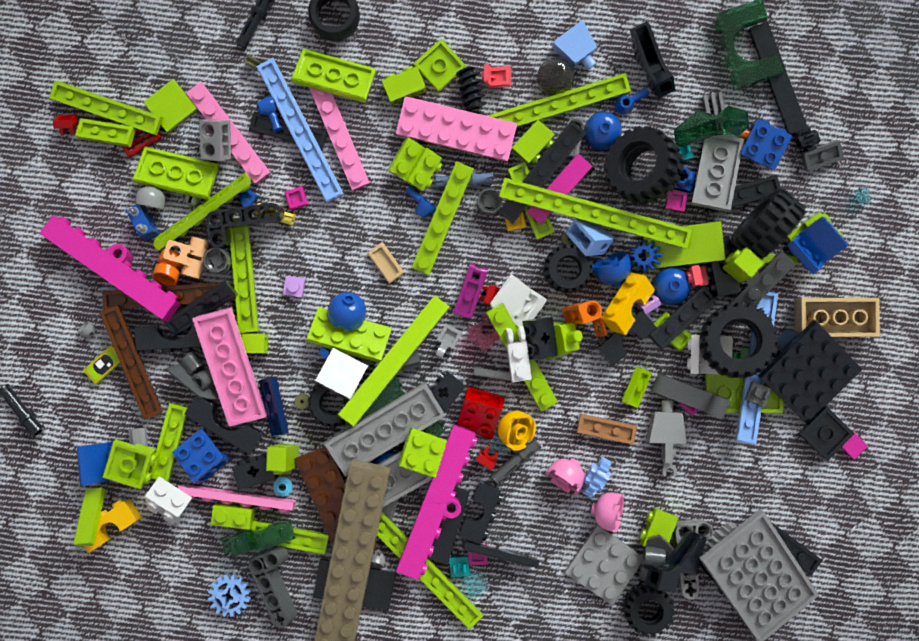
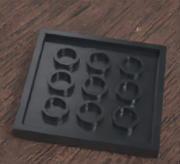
[758,320,862,424]

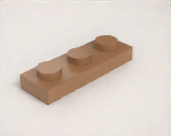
[576,413,637,445]

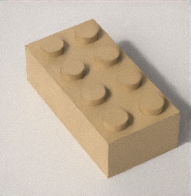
[794,298,880,337]

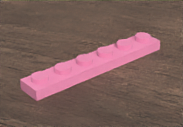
[186,82,271,185]
[309,88,370,191]
[178,484,296,513]

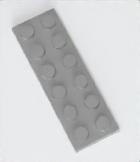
[324,382,446,476]

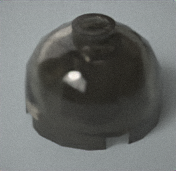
[536,57,575,96]

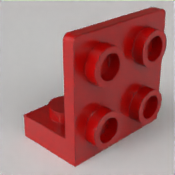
[457,386,505,439]

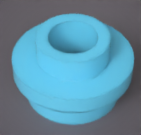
[273,477,293,497]

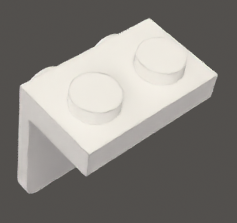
[490,275,547,327]
[687,335,733,374]
[145,477,192,525]

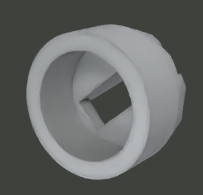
[185,195,201,207]
[78,321,96,338]
[371,552,386,568]

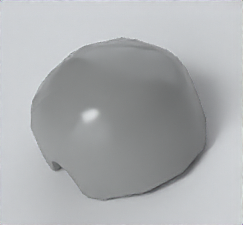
[135,186,165,209]

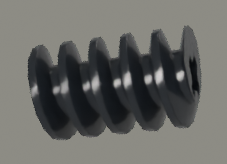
[456,67,487,111]

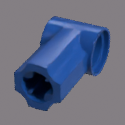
[675,167,696,193]

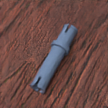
[436,172,494,188]

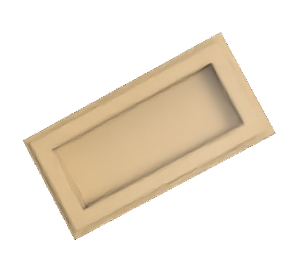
[367,242,405,284]

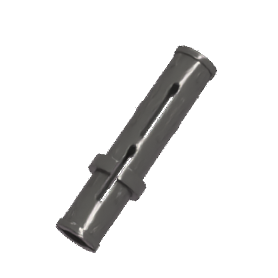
[490,438,542,484]

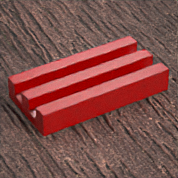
[121,129,162,158]

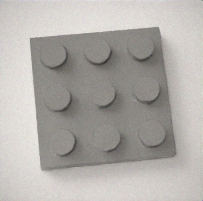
[564,524,643,606]

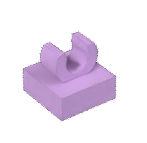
[634,294,661,318]

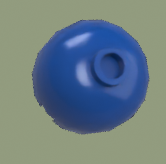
[584,112,622,151]
[592,252,631,287]
[652,267,691,305]
[327,292,366,331]

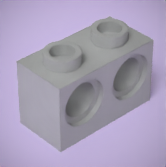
[199,118,231,161]

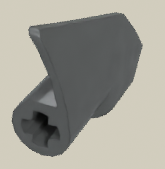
[166,351,220,401]
[639,534,673,582]

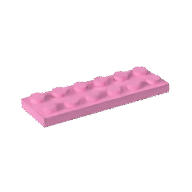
[396,96,517,162]
[193,307,267,427]

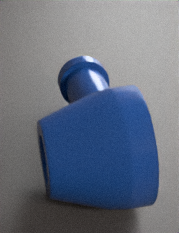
[615,87,650,115]
[256,96,282,132]
[405,185,436,218]

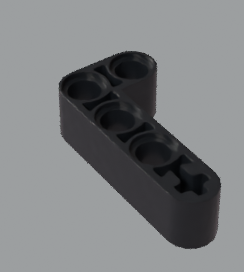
[206,203,285,249]

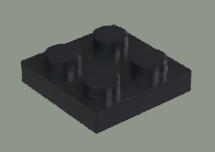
[798,406,855,461]

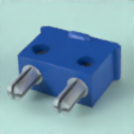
[126,204,159,241]

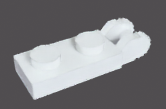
[506,326,532,383]

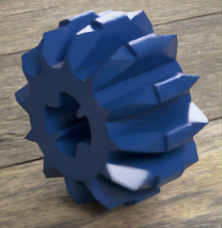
[629,239,663,272]

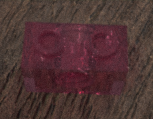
[467,309,499,352]

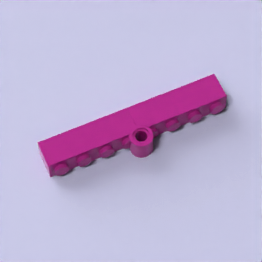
[39,215,181,323]
[396,424,477,580]

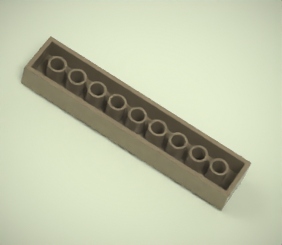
[315,459,391,641]

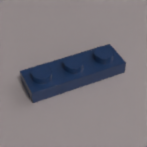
[259,376,289,436]

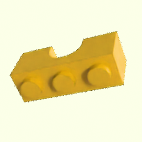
[601,273,655,335]
[84,499,143,553]

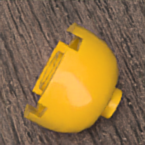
[498,411,536,451]

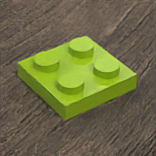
[398,428,447,478]

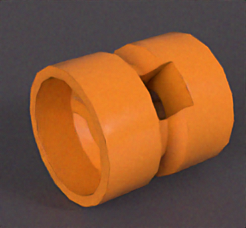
[152,250,183,286]

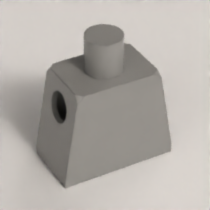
[646,400,687,444]

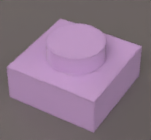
[283,275,306,298]

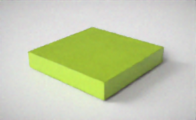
[413,39,467,93]
[144,79,198,133]

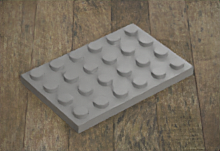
[700,509,819,641]

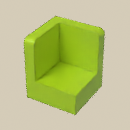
[241,334,268,354]

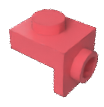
[481,64,512,89]
[686,265,709,288]

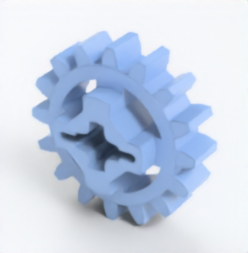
[583,457,611,498]
[208,573,251,617]

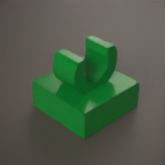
[733,348,750,359]

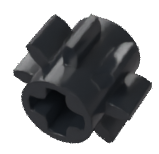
[795,127,820,152]

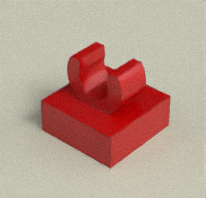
[52,114,79,136]
[480,285,501,305]
[476,445,499,471]

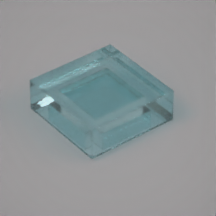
[463,570,488,596]

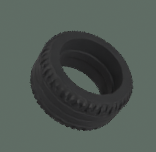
[308,0,360,41]

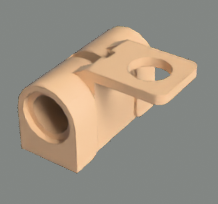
[163,237,211,279]

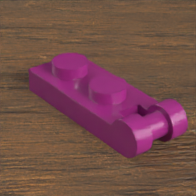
[453,263,488,319]

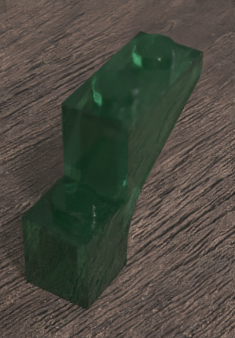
[674,106,749,147]
[221,520,296,557]

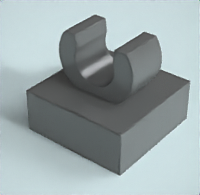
[745,381,771,407]

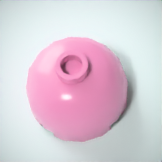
[545,458,585,495]
[591,492,624,532]

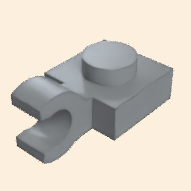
[435,324,463,359]
[661,443,677,476]

